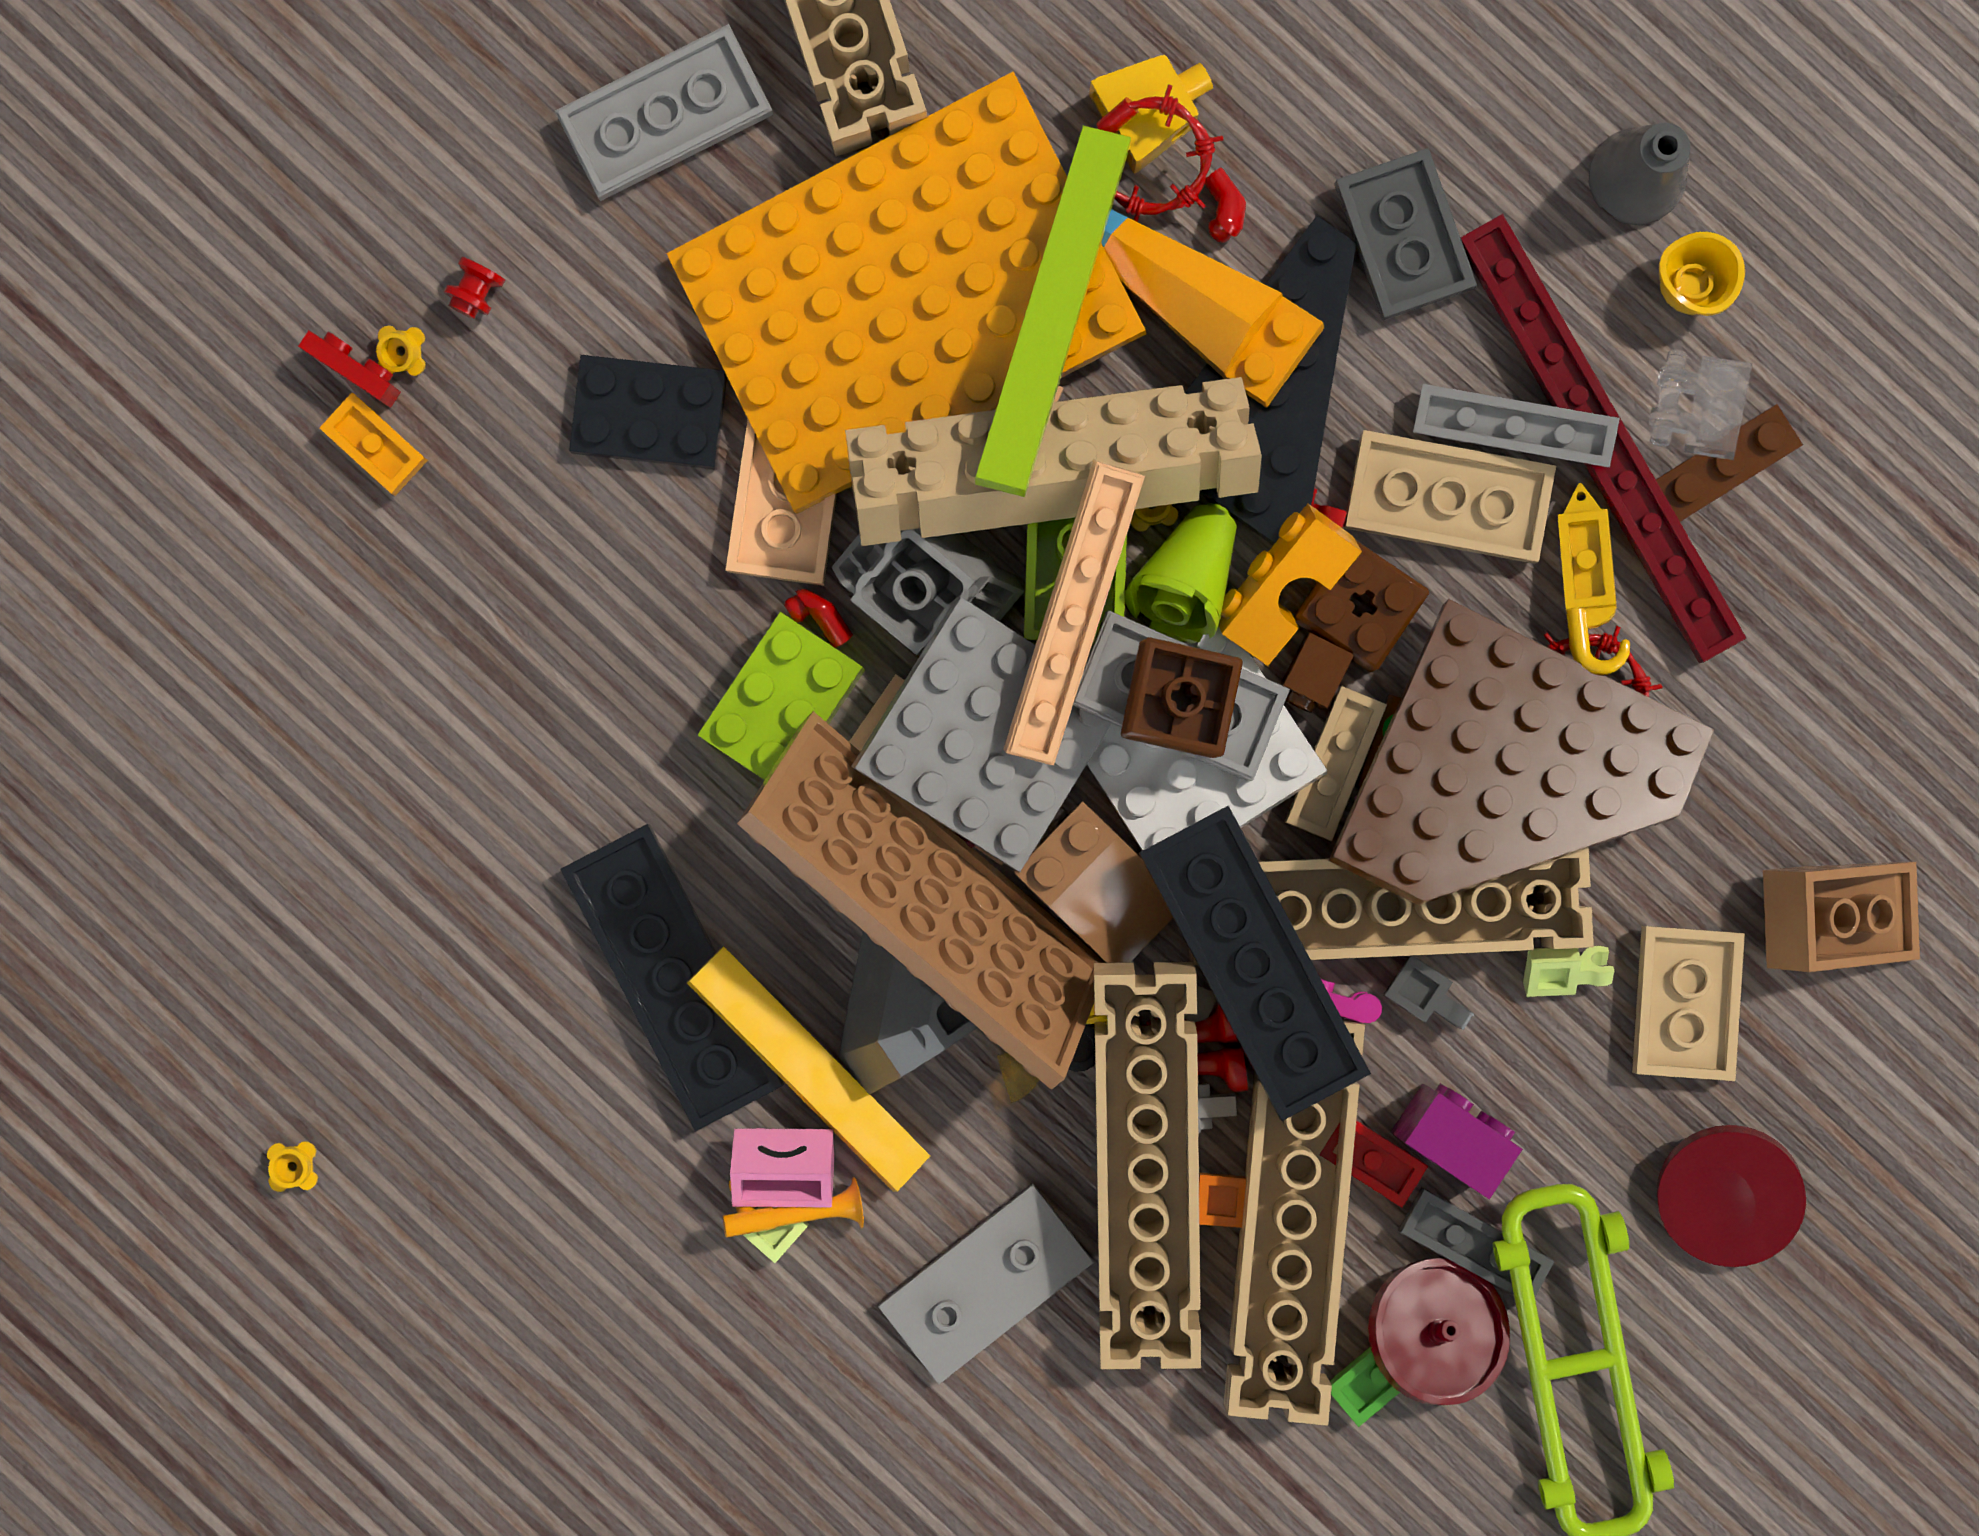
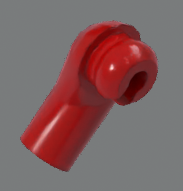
[1204,167,1246,243]
[784,589,853,648]

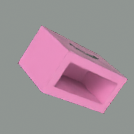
[730,1128,834,1207]

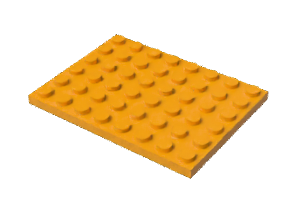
[666,71,1146,514]

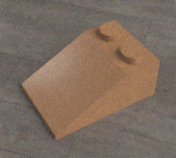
[1014,801,1173,963]
[1763,862,1920,972]

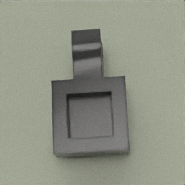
[1383,955,1474,1030]

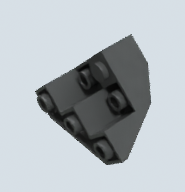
[838,931,978,1095]

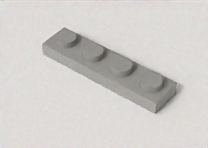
[1413,384,1620,467]

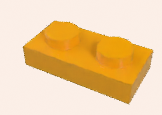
[319,392,428,496]

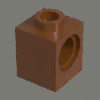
[1280,633,1354,713]

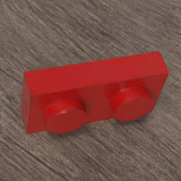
[298,330,401,408]
[1319,1120,1429,1208]

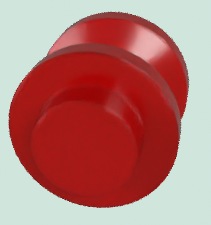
[444,257,505,319]

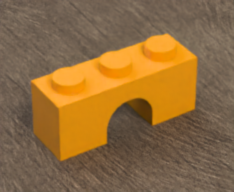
[1217,503,1362,666]

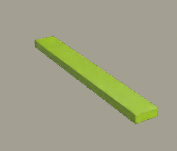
[975,125,1131,497]

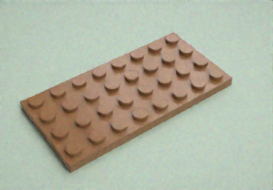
[737,711,1106,1090]

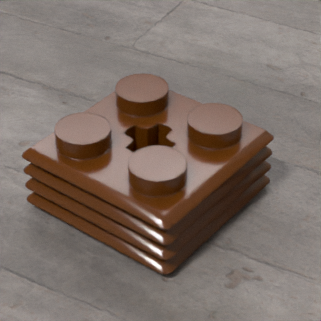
[1294,541,1429,672]
[1120,637,1243,758]

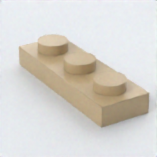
[1284,686,1387,841]

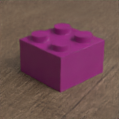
[1391,1083,1523,1200]

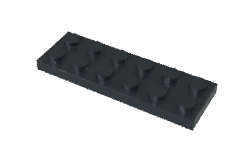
[1139,805,1371,1121]
[560,824,784,1132]

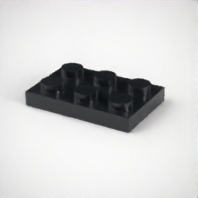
[569,354,727,470]

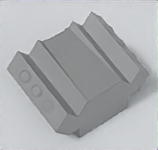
[832,528,1024,655]

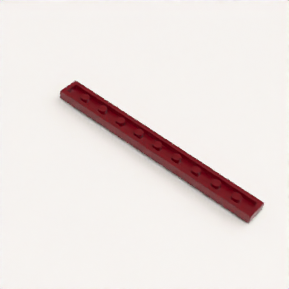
[1460,214,1746,664]

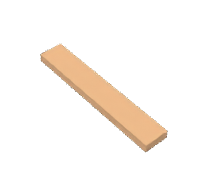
[1004,460,1145,766]

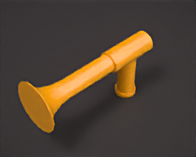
[722,1177,864,1238]

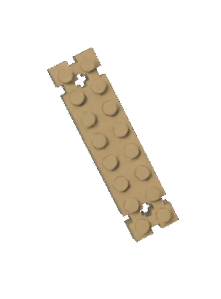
[784,0,927,157]
[845,377,1262,546]
[1189,847,1594,965]
[1094,962,1201,1369]
[1224,1019,1365,1426]

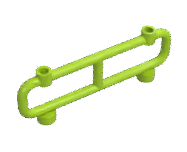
[1492,1184,1674,1536]

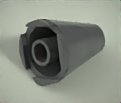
[1588,123,1691,225]

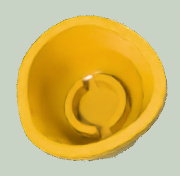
[1659,232,1745,316]

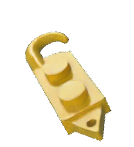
[1558,483,1630,675]

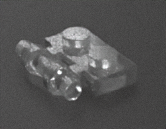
[1649,350,1753,460]

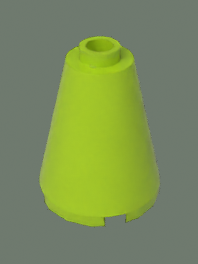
[1125,503,1237,643]

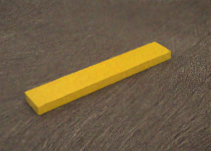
[687,947,930,1192]

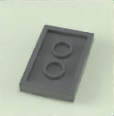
[1334,148,1477,321]

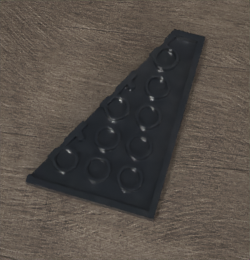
[1185,216,1356,545]

